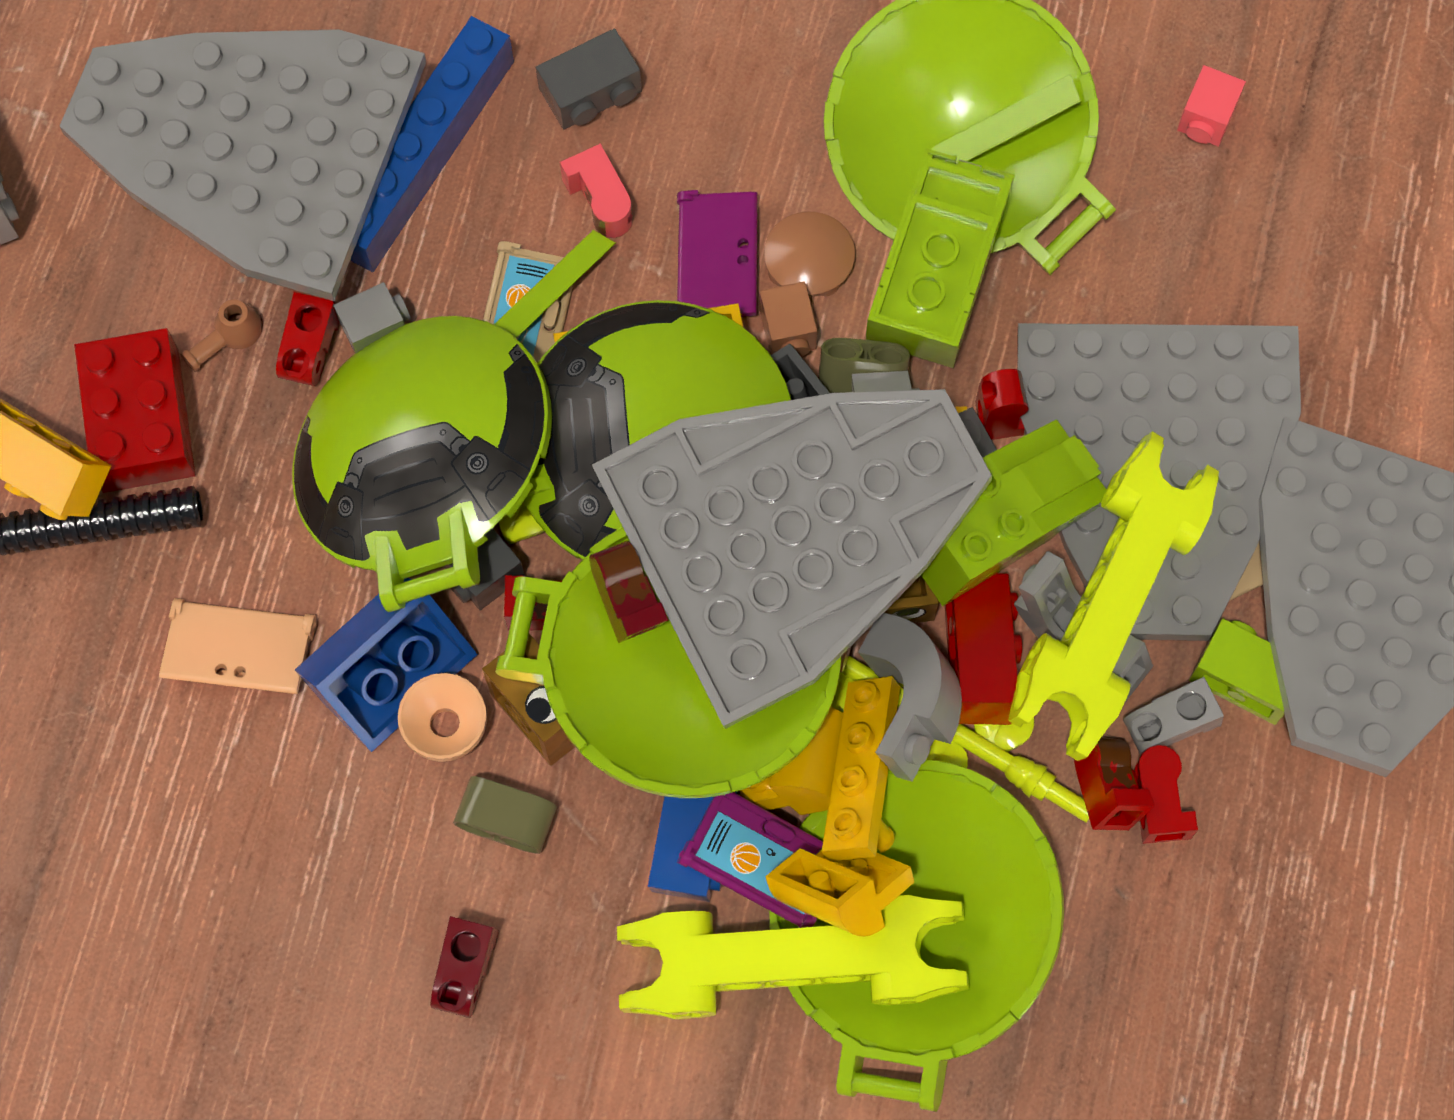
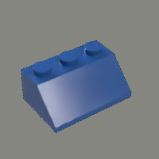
[295,577,478,752]

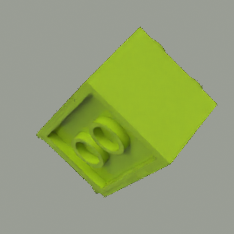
[866,148,1014,368]
[921,419,1106,607]

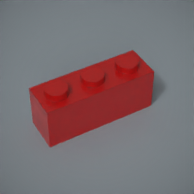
[944,573,1022,725]

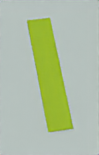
[932,74,1081,164]
[494,230,615,338]

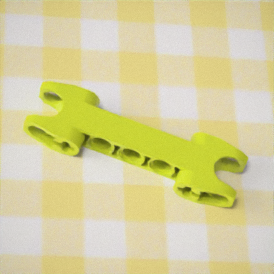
[1008,431,1219,761]
[617,895,969,1020]

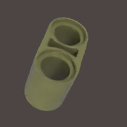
[818,338,910,393]
[453,776,557,854]

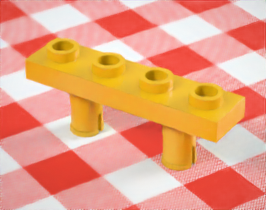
[822,676,900,862]

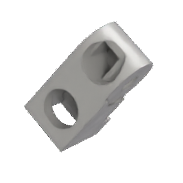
[1123,677,1224,756]

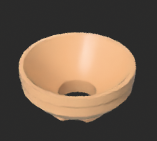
[398,673,487,762]

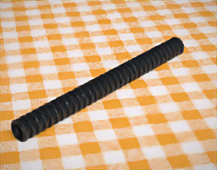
[0,486,203,555]

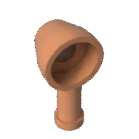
[180,300,262,372]

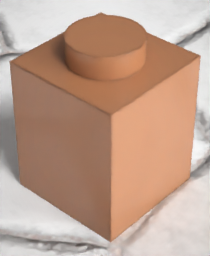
[759,281,817,357]

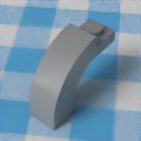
[1014,551,1153,702]
[858,613,962,781]

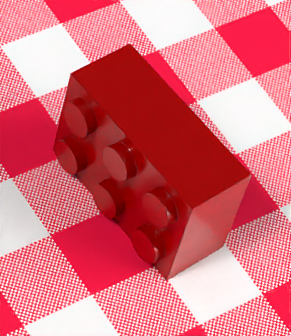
[74,328,196,493]

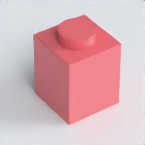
[1177,65,1246,147]

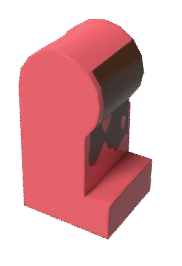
[560,143,633,238]

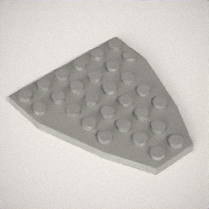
[60,29,426,301]
[1017,323,1301,641]
[592,389,992,729]
[1258,416,1454,777]

